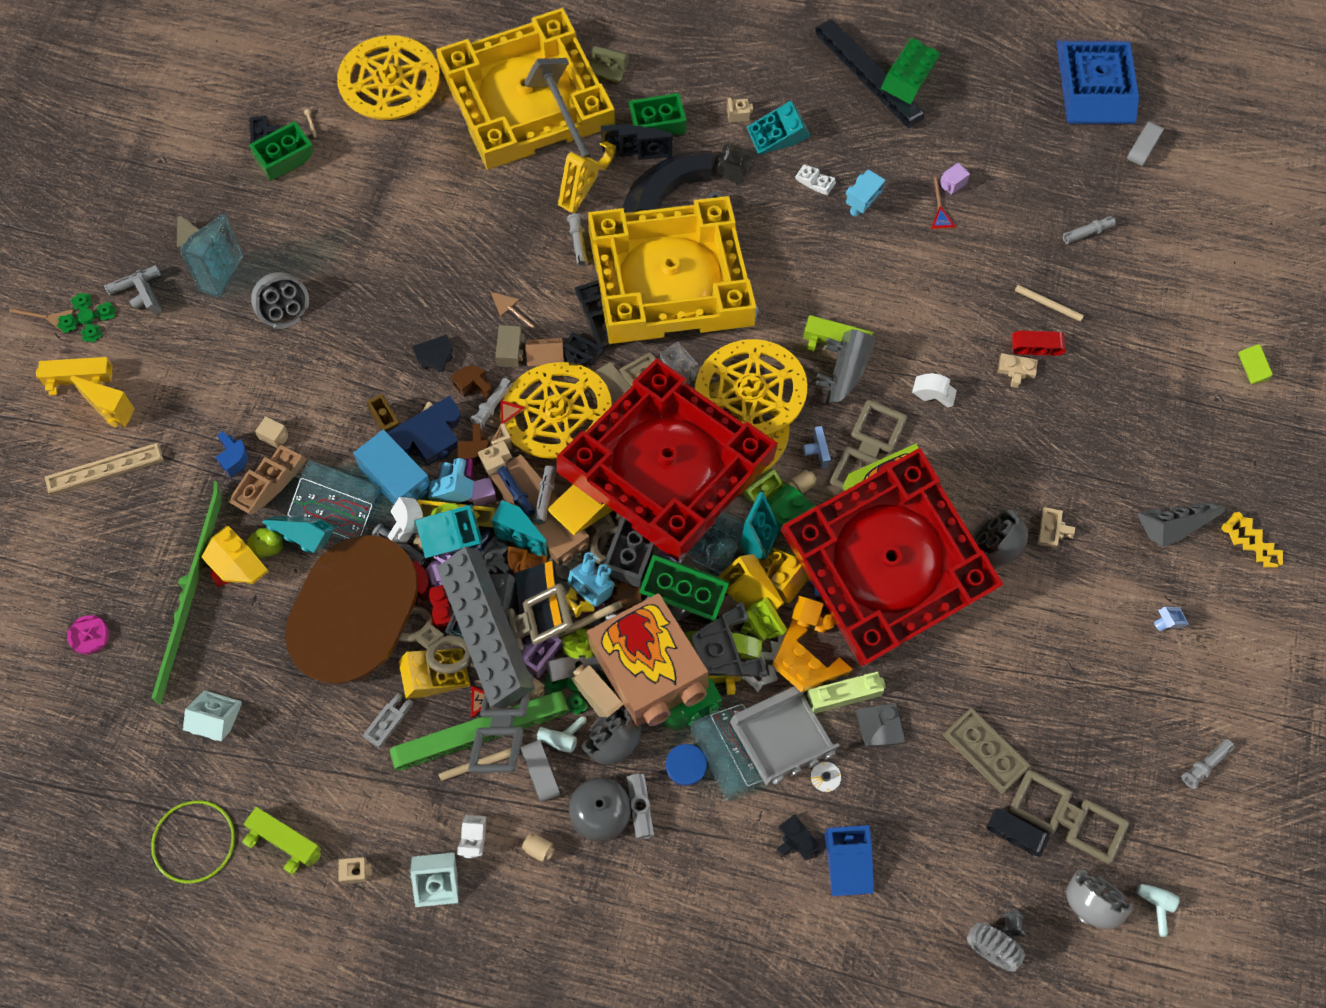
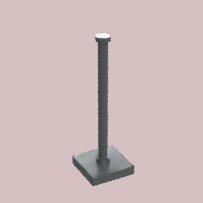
[524,58,591,158]

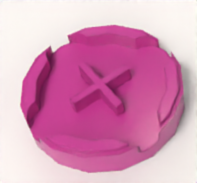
[67,615,109,655]

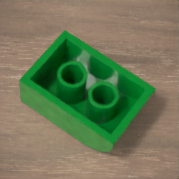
[629,93,686,135]
[249,121,313,181]
[767,483,816,536]
[660,678,722,730]

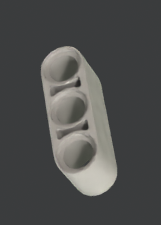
[1127,121,1164,166]
[520,740,560,802]

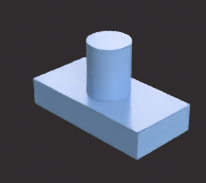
[803,426,831,469]
[1154,607,1189,631]

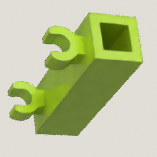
[803,315,873,352]
[242,807,322,875]

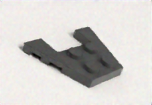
[691,602,767,677]

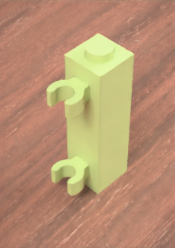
[807,672,886,714]

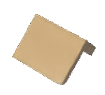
[488,423,513,450]

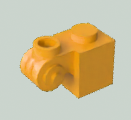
[791,596,835,633]

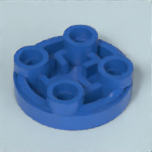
[666,744,707,786]

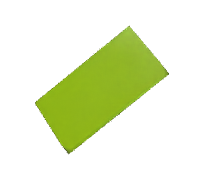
[1238,344,1273,385]
[743,469,783,505]

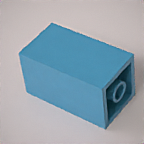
[353,429,430,505]

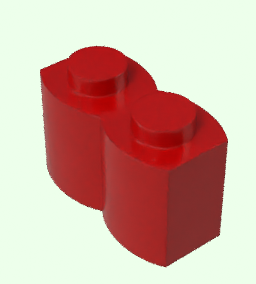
[429,585,455,632]

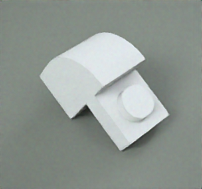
[912,373,957,407]
[388,497,423,543]
[458,815,486,858]

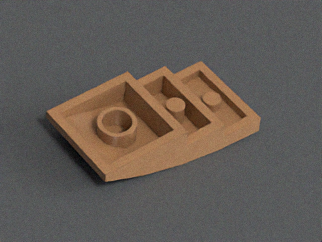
[228,445,307,515]

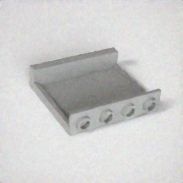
[730,686,840,786]

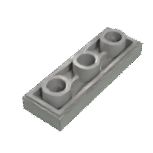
[547,655,602,681]

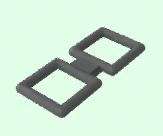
[468,673,534,773]

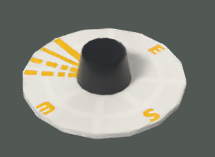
[811,762,841,792]

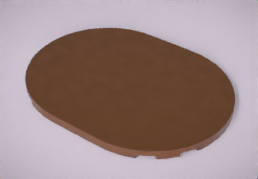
[285,535,418,685]

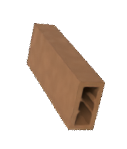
[490,455,590,566]

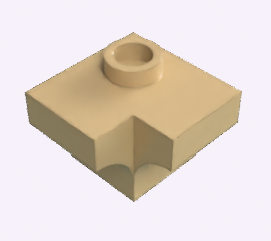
[478,440,512,477]

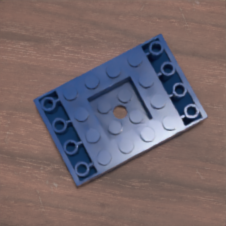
[1056,40,1139,124]

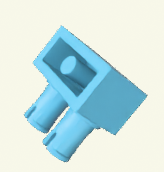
[846,169,885,216]
[428,458,474,504]
[567,552,615,607]

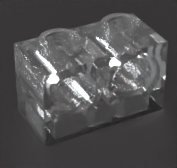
[660,341,700,384]

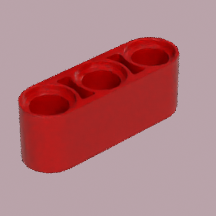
[1012,331,1066,356]

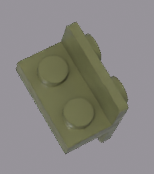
[591,46,630,83]

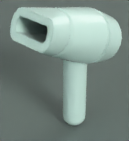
[537,716,587,753]
[1136,884,1179,937]

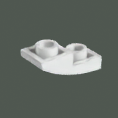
[795,165,836,195]

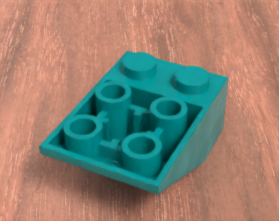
[747,101,810,155]
[492,500,549,557]
[415,505,483,558]
[262,516,335,553]

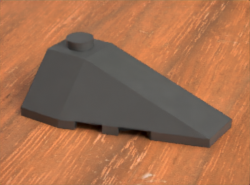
[1138,502,1225,546]

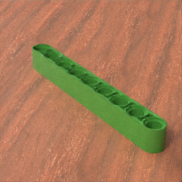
[389,691,569,771]

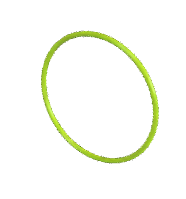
[151,800,235,883]

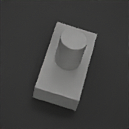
[130,277,162,315]

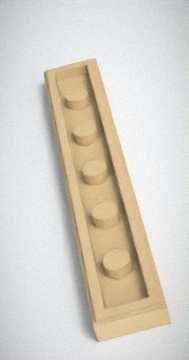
[45,443,164,496]

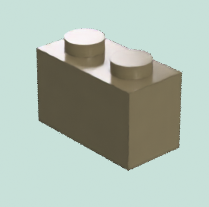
[495,325,525,368]

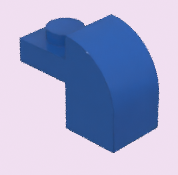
[215,431,248,478]

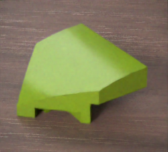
[741,597,787,642]

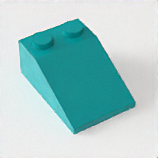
[740,492,780,559]

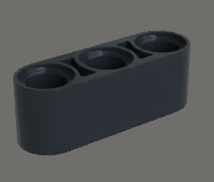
[986,808,1050,857]

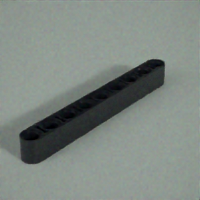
[815,19,924,128]

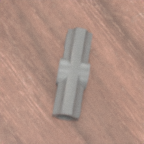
[627,774,654,840]

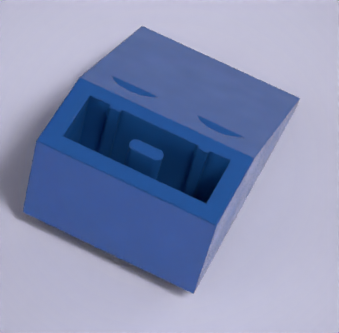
[825,825,874,897]

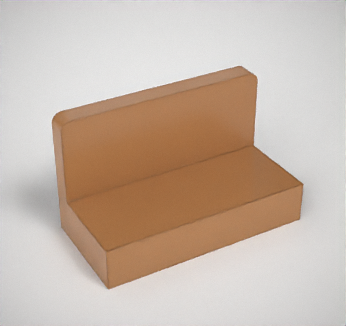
[525,338,564,366]

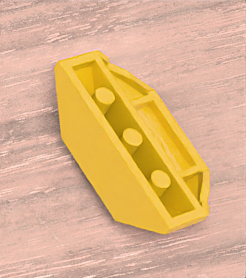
[201,526,269,584]

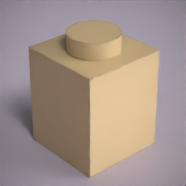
[255,416,288,449]

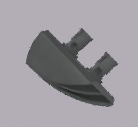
[815,329,876,404]

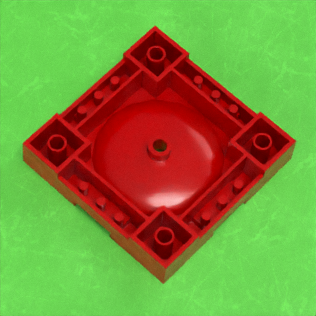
[557,358,778,562]
[781,447,1004,667]

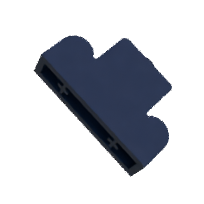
[387,396,460,465]

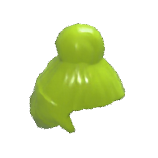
[247,528,284,560]

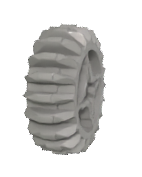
[967,923,1025,972]

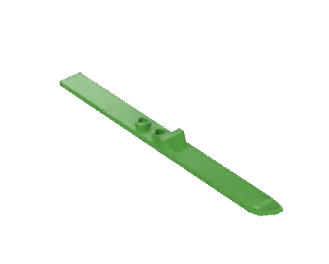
[152,481,222,704]

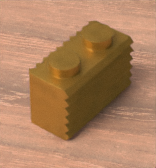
[367,394,401,433]

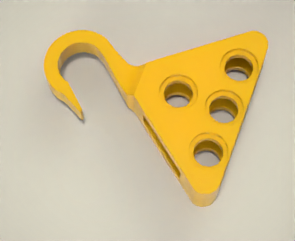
[558,141,616,214]

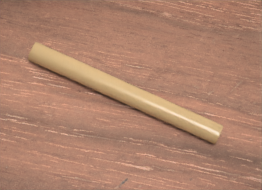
[1015,285,1084,322]
[556,600,624,638]
[439,748,520,781]

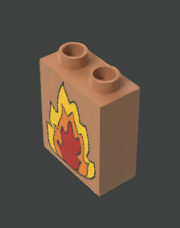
[587,593,709,727]

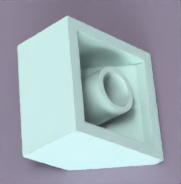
[183,690,242,741]
[410,852,458,907]

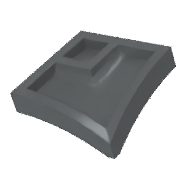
[856,703,905,747]

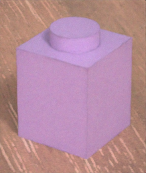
[940,163,970,195]
[468,477,496,506]

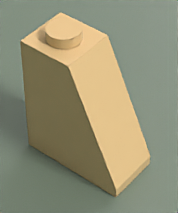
[570,665,624,717]

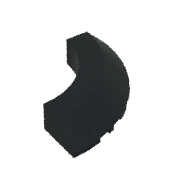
[622,150,712,213]

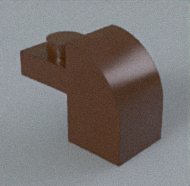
[450,366,493,400]
[458,423,489,466]

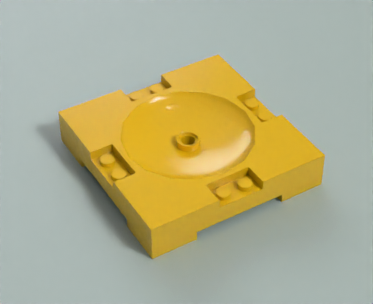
[436,8,615,170]
[588,196,757,344]

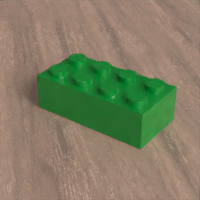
[881,37,941,105]
[639,553,730,621]

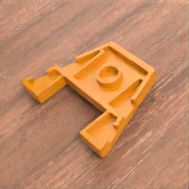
[771,619,852,692]

